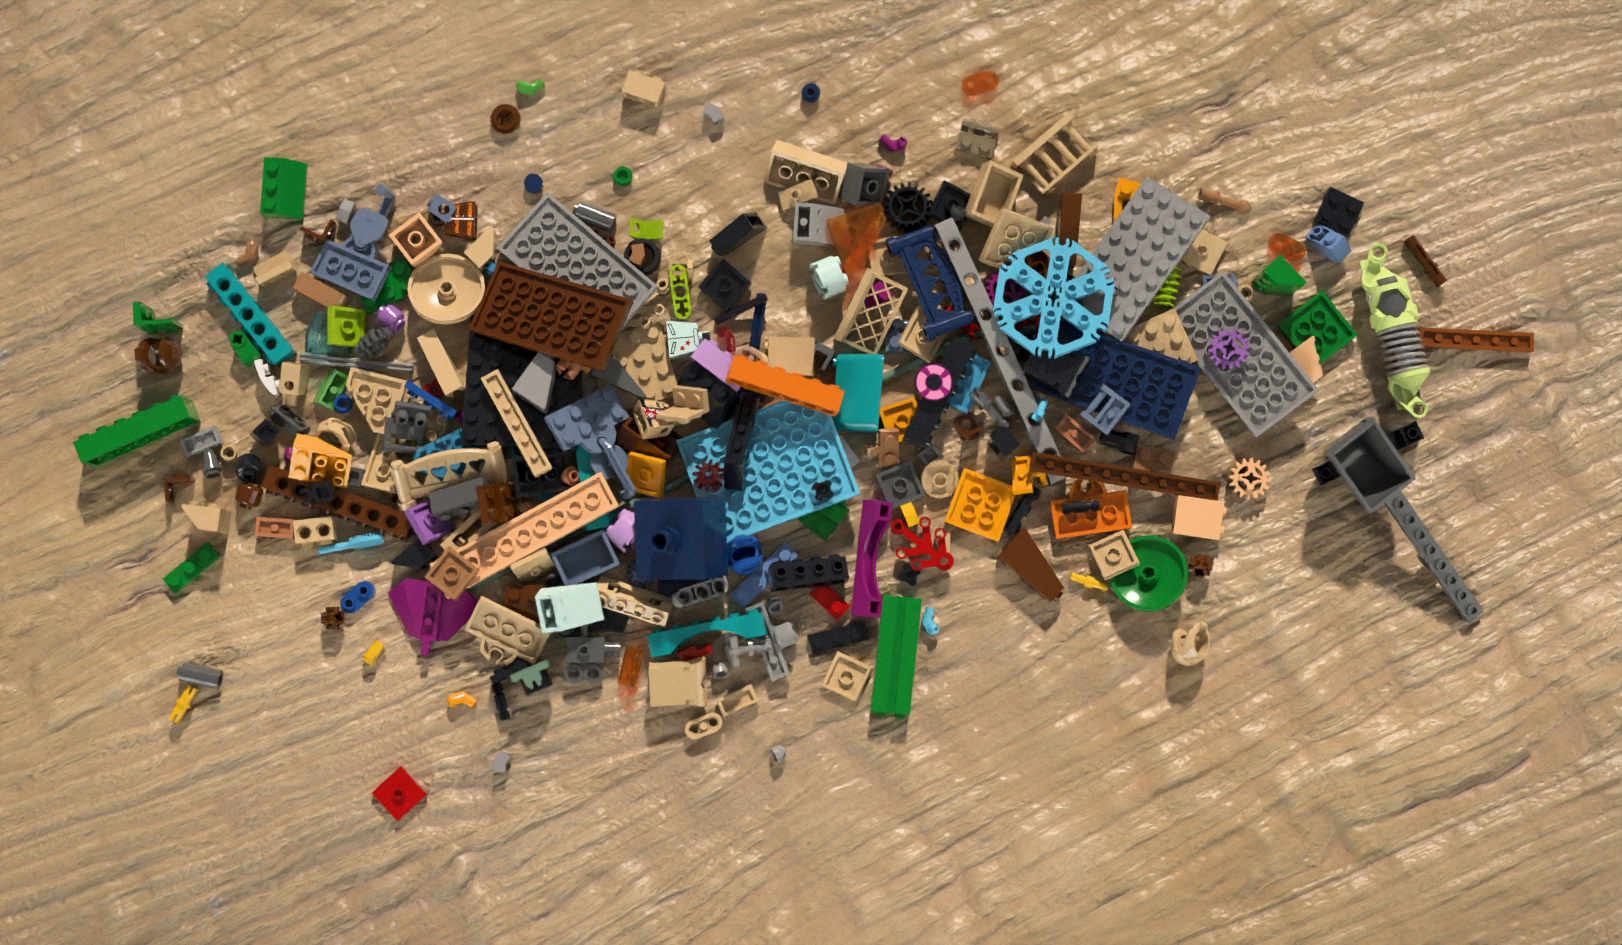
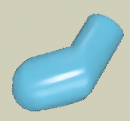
[921,607,939,635]

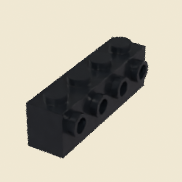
[767,554,849,592]

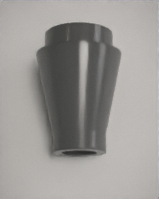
[202,449,222,479]

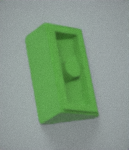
[313,367,348,411]

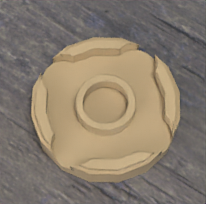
[920,460,959,499]

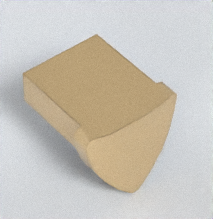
[669,260,694,283]

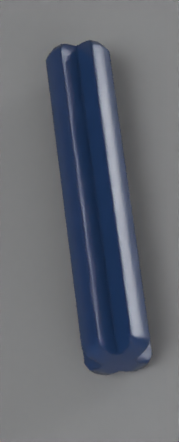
[749,293,766,349]

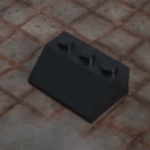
[677,362,739,429]

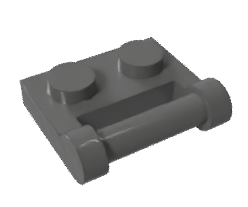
[382,417,425,455]

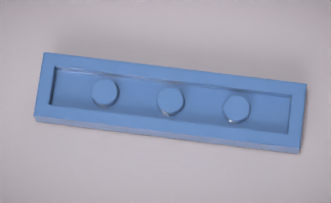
[730,542,798,609]

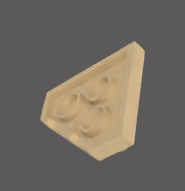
[979,207,1054,268]
[1125,308,1198,364]
[346,367,407,434]

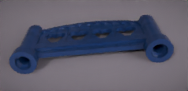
[885,226,974,342]

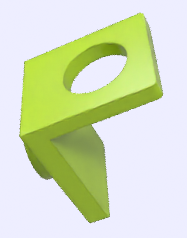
[629,217,664,240]

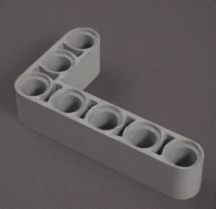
[671,576,728,608]

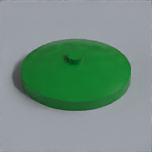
[1110,535,1188,612]

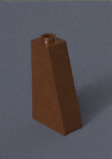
[1056,192,1082,271]
[997,527,1064,603]

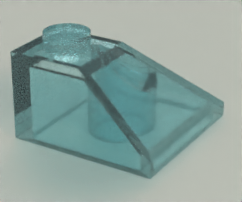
[305,312,351,355]

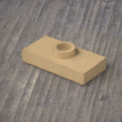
[778,179,818,211]
[716,684,759,717]

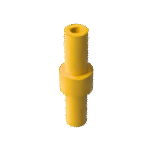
[1069,573,1109,591]

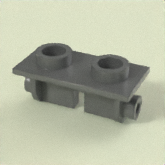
[269,404,310,438]

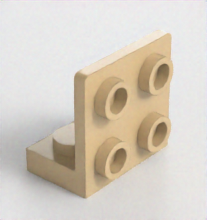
[656,386,709,424]

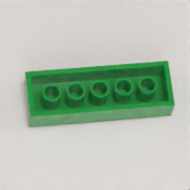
[73,395,200,467]

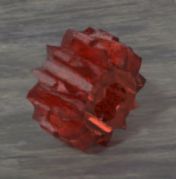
[692,459,724,492]

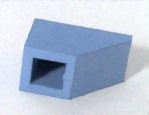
[1305,223,1352,264]

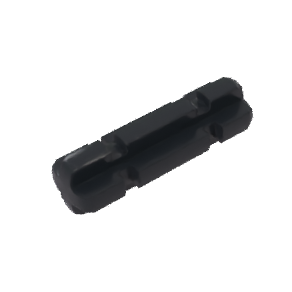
[1061,500,1100,515]
[491,683,510,721]

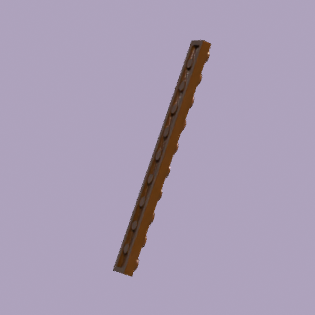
[1028,452,1221,501]

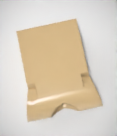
[649,657,708,707]

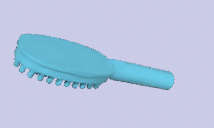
[318,532,385,554]

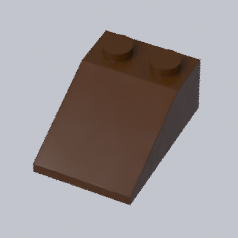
[505,585,546,625]

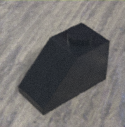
[390,539,438,569]

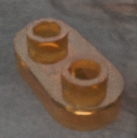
[961,71,999,96]
[1268,233,1306,262]

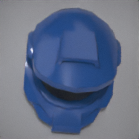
[727,534,764,575]

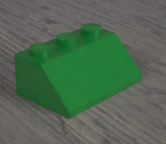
[260,157,308,220]
[1251,255,1307,296]

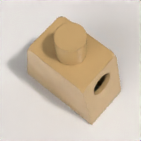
[279,362,311,406]

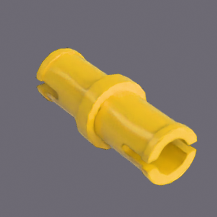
[168,684,199,724]

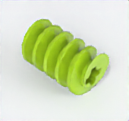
[1152,268,1182,308]

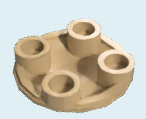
[422,404,448,442]

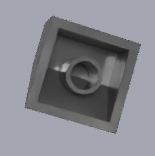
[840,163,890,206]

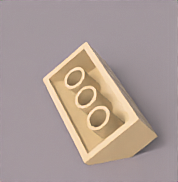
[764,140,847,205]

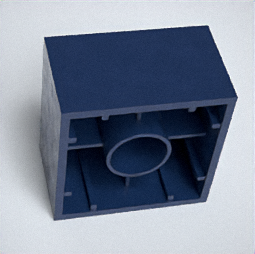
[634,497,728,580]

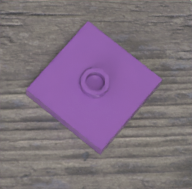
[404,500,455,545]

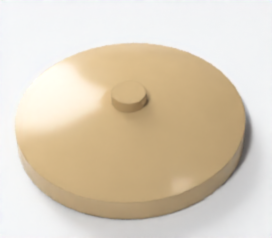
[408,254,485,324]

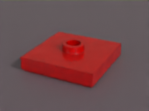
[372,766,428,821]

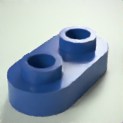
[340,581,376,613]

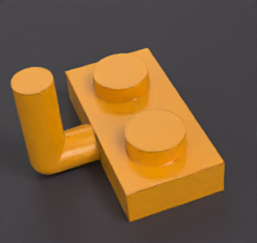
[1012,456,1049,495]

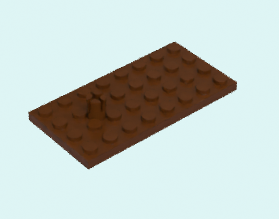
[469,261,634,372]

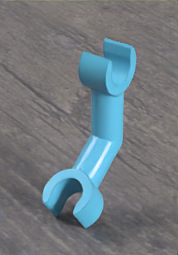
[1032,397,1048,422]

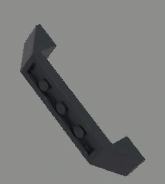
[724,388,766,491]
[1312,421,1424,486]

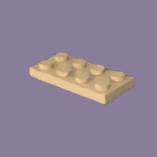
[897,281,965,363]

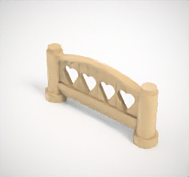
[390,442,508,511]

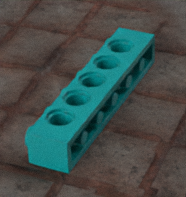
[204,262,297,367]

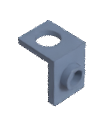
[427,194,457,223]

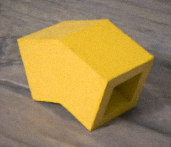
[900,502,919,527]

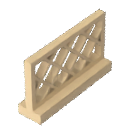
[834,268,908,354]

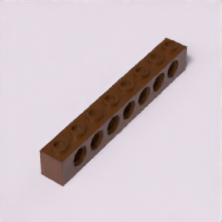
[261,465,413,540]

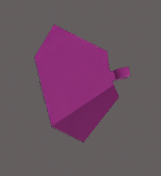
[388,578,478,655]

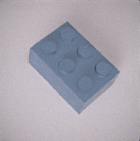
[551,529,622,586]

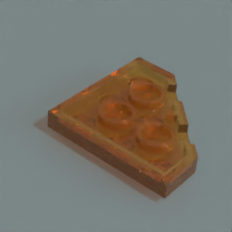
[826,203,886,274]

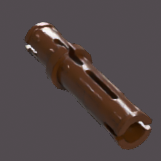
[1404,235,1448,288]

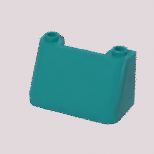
[831,354,884,434]

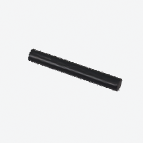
[715,293,769,324]

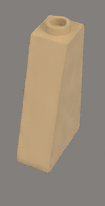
[417,329,465,400]

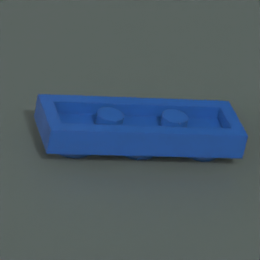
[404,380,459,420]

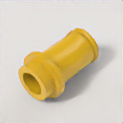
[362,640,386,665]

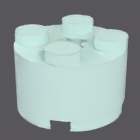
[809,256,849,300]

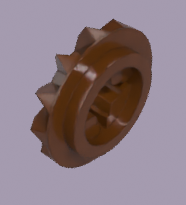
[490,104,521,135]

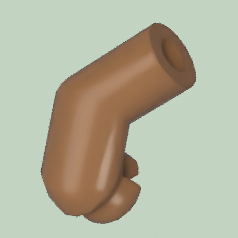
[236,240,259,266]

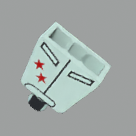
[666,321,711,360]

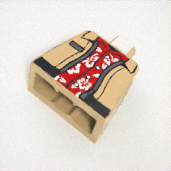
[632,399,680,439]

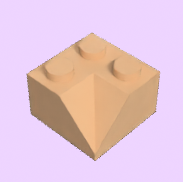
[389,212,443,268]

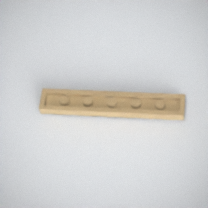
[481,369,553,478]

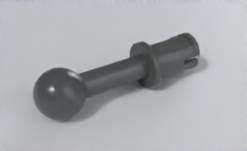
[968,387,1011,430]

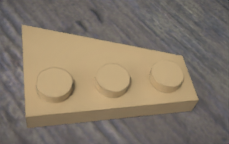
[361,433,398,494]

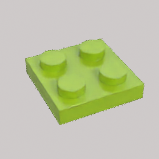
[327,305,365,347]

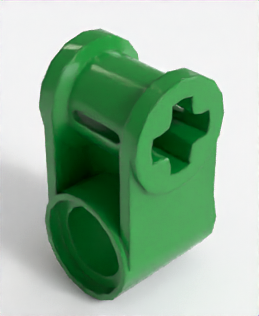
[229,330,263,368]

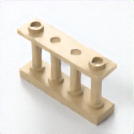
[1011,112,1099,198]

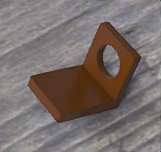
[300,219,337,243]
[953,412,982,441]
[164,474,195,503]

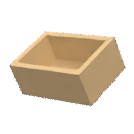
[964,160,1024,228]

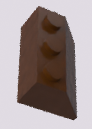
[615,415,683,467]

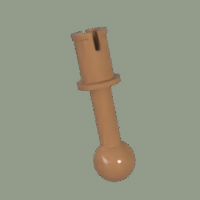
[1197,188,1251,215]

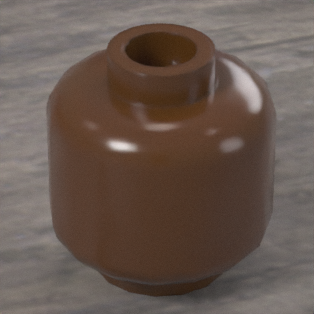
[235,481,264,510]

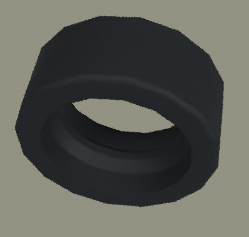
[624,238,661,276]

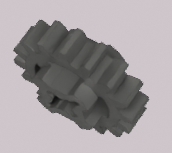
[353,326,394,358]

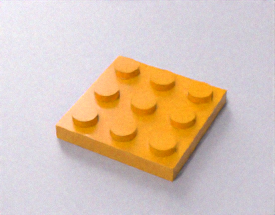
[944,468,1016,542]

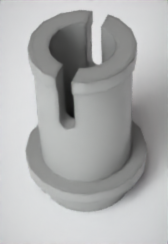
[992,394,1016,419]

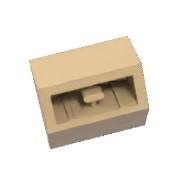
[182,501,231,534]

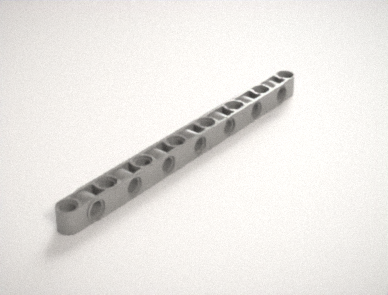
[934,217,1067,485]

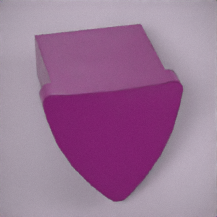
[862,280,894,308]

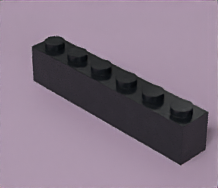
[902,336,977,450]

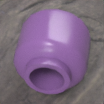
[376,305,405,333]

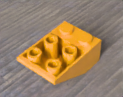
[289,434,352,488]

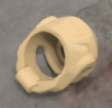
[315,418,355,454]
[1171,621,1210,666]

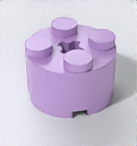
[605,509,636,554]

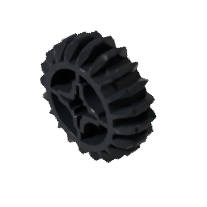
[882,182,933,233]

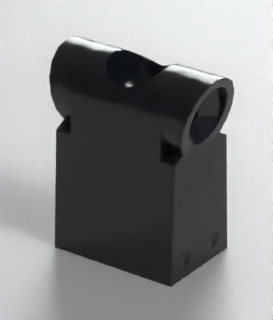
[1022,348,1092,401]

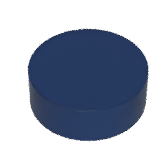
[524,174,543,194]

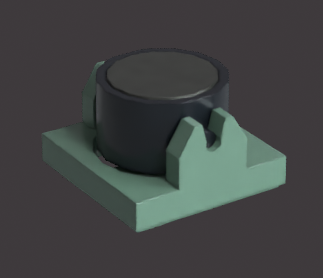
[510,660,553,696]

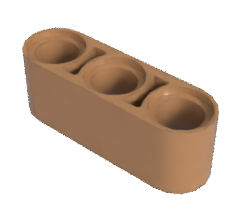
[292,272,349,308]

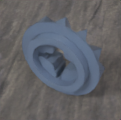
[626,559,656,588]

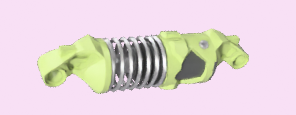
[1360,243,1431,419]

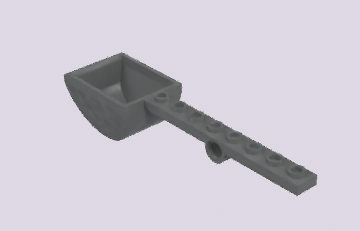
[1323,416,1484,623]

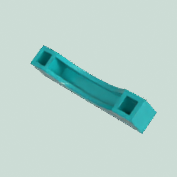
[648,609,768,657]

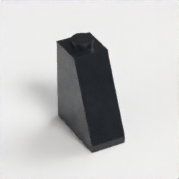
[709,213,767,256]

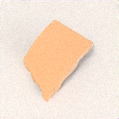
[1290,336,1323,383]

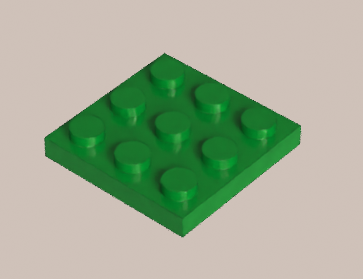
[1276,290,1358,364]

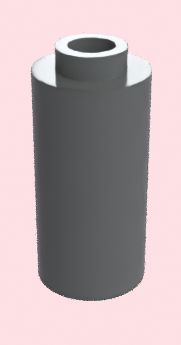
[573,201,617,232]
[176,663,224,689]

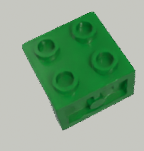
[133,302,183,334]

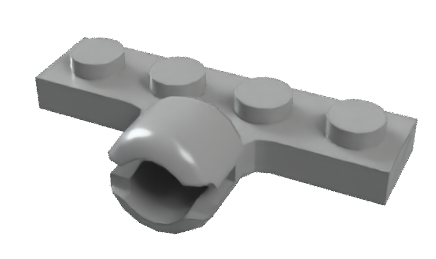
[745,602,798,681]

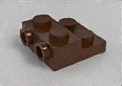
[476,482,514,525]

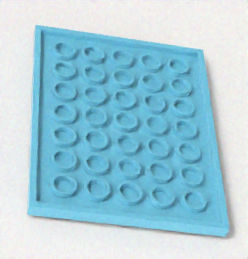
[676,400,861,543]

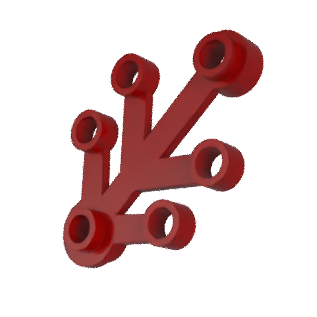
[891,517,954,571]

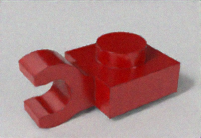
[678,642,713,661]

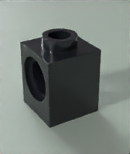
[249,418,280,447]

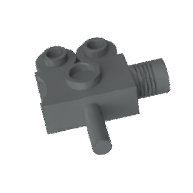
[563,624,620,684]

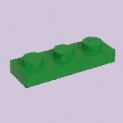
[163,542,221,594]

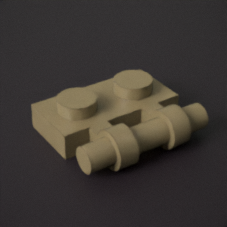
[955,118,1000,160]

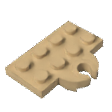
[465,596,551,666]

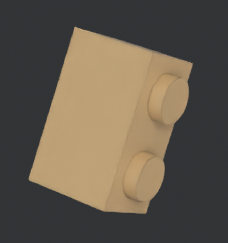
[622,70,666,108]

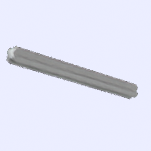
[300,352,414,374]

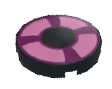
[914,363,953,402]

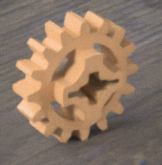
[1228,458,1271,500]

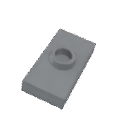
[179,426,223,458]

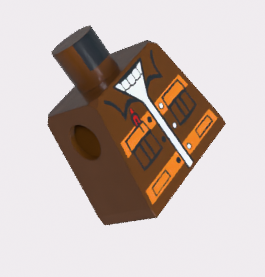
[433,201,478,241]

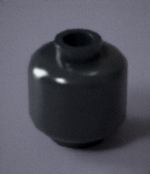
[235,453,261,482]

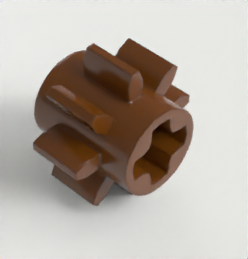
[1188,554,1213,578]
[321,607,345,630]

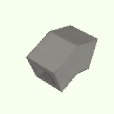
[703,102,724,125]
[336,199,356,223]
[493,750,512,773]

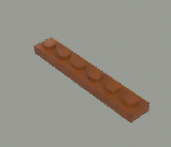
[1418,327,1534,353]

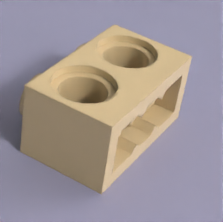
[293,516,338,548]

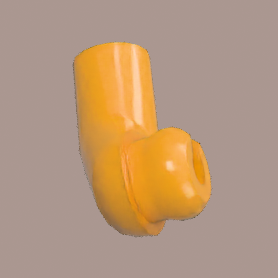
[447,691,477,708]

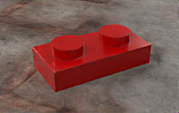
[810,586,851,621]

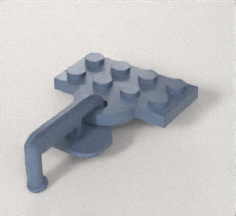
[310,184,396,301]
[544,384,637,501]

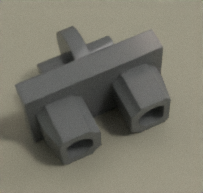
[391,397,430,428]

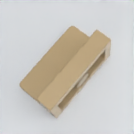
[253,251,297,288]

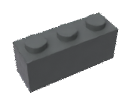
[429,477,490,521]

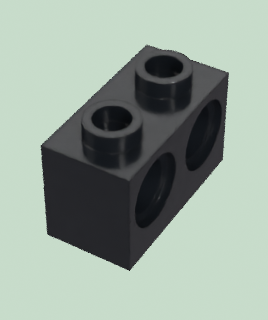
[987,427,1020,460]

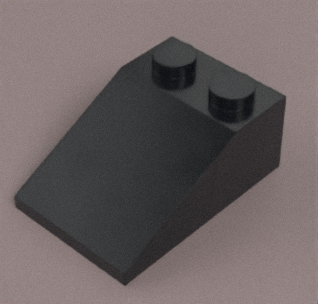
[505,451,572,498]

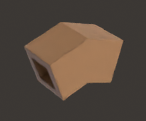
[629,243,646,267]

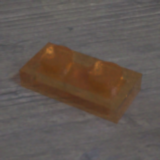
[617,646,644,688]

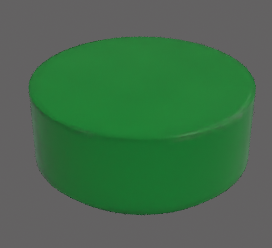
[613,166,633,186]

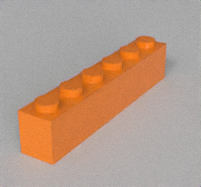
[725,355,844,417]

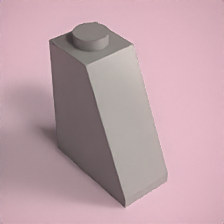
[512,352,556,414]

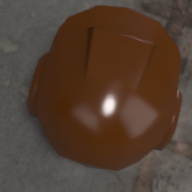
[134,337,182,374]

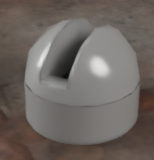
[712,662,728,679]
[770,745,787,763]

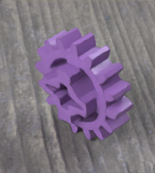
[1208,328,1251,370]

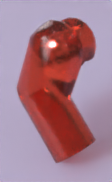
[717,326,736,352]

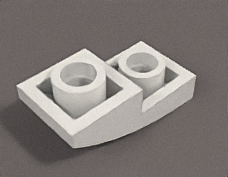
[254,359,282,397]

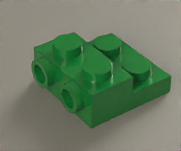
[796,501,849,541]

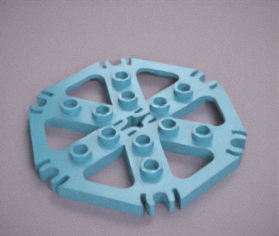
[993,237,1115,359]

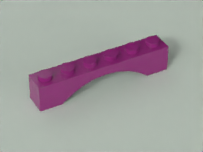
[851,500,892,618]

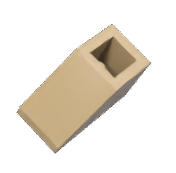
[464,226,496,272]

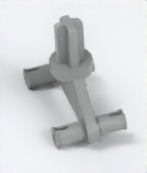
[723,632,771,667]

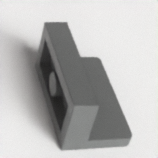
[814,342,835,376]

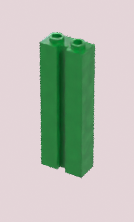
[871,595,922,718]

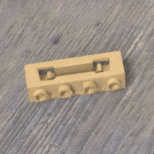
[440,508,515,550]
[597,576,673,627]

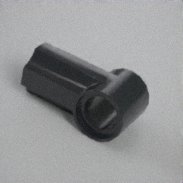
[1099,430,1140,455]

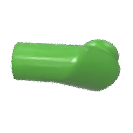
[516,78,545,96]

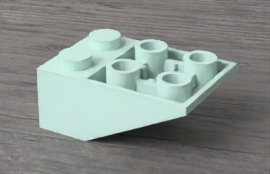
[535,582,604,633]

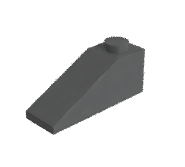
[592,354,647,399]

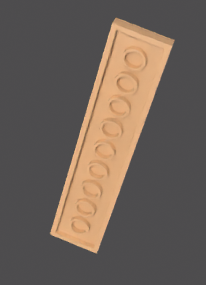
[430,472,620,599]

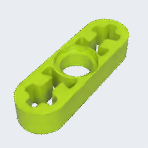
[669,264,692,319]

